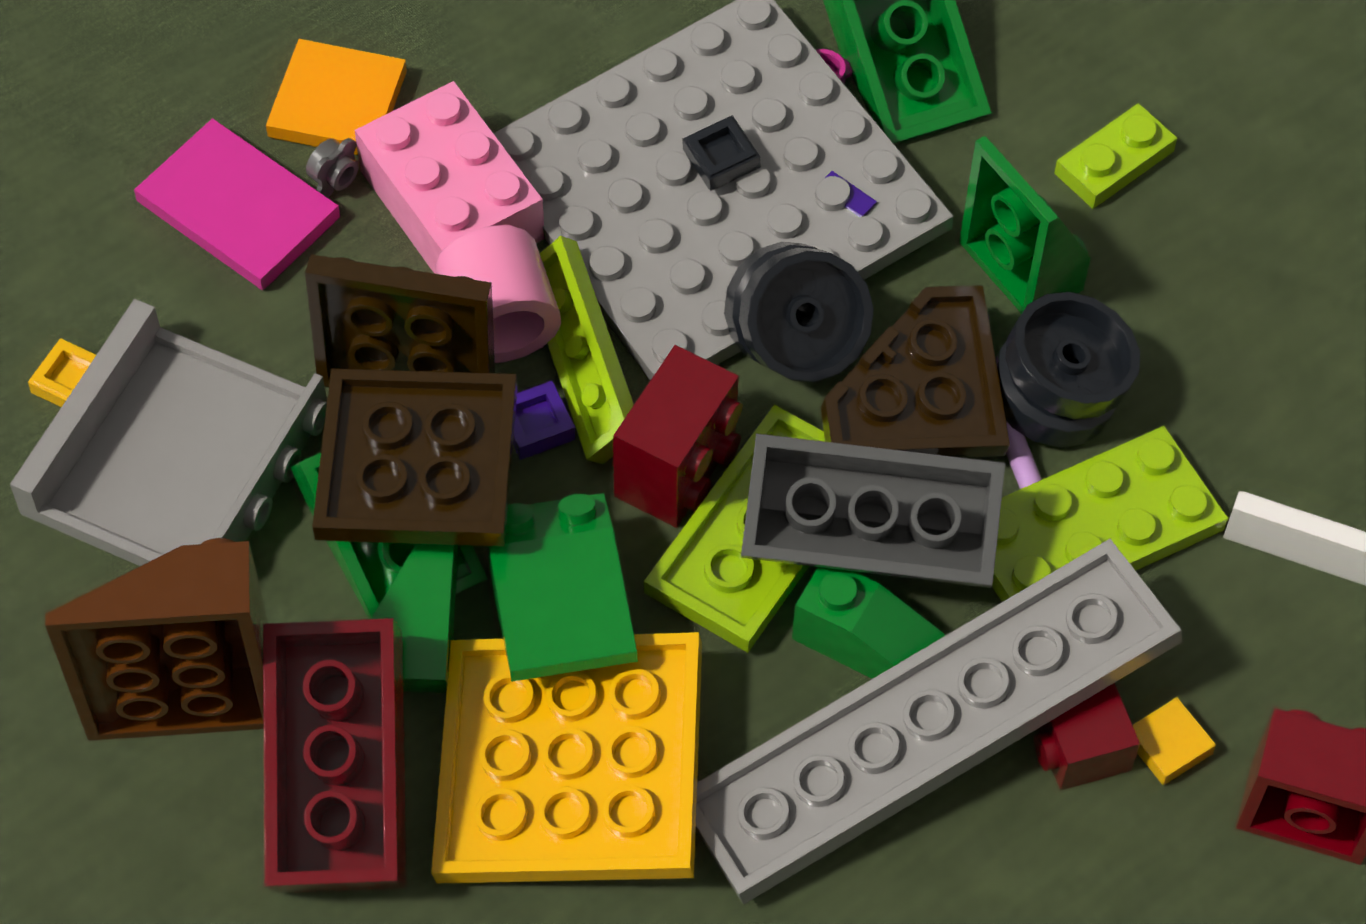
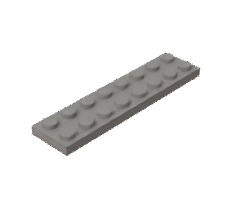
[696,539,1182,905]

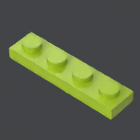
[540,236,634,464]

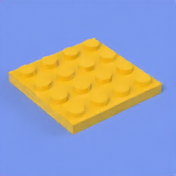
[431,632,702,883]

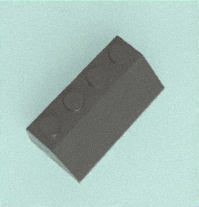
[741,434,1005,588]

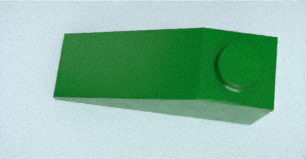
[373,544,459,693]
[792,567,946,679]

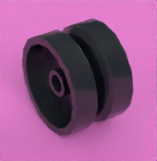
[724,242,874,382]
[995,292,1140,447]

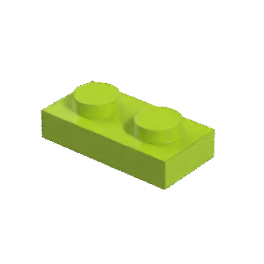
[1054,103,1177,209]

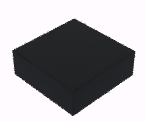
[682,115,761,191]

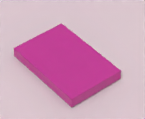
[134,118,340,291]

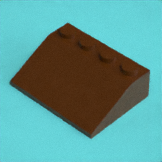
[45,538,268,741]

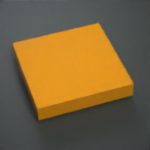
[266,39,407,155]

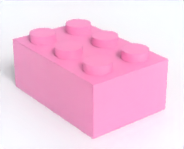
[355,81,545,274]

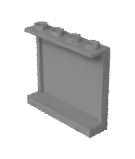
[10,299,327,566]

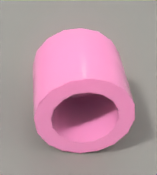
[435,225,561,363]

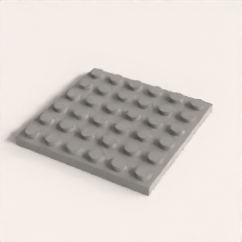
[493,0,953,380]

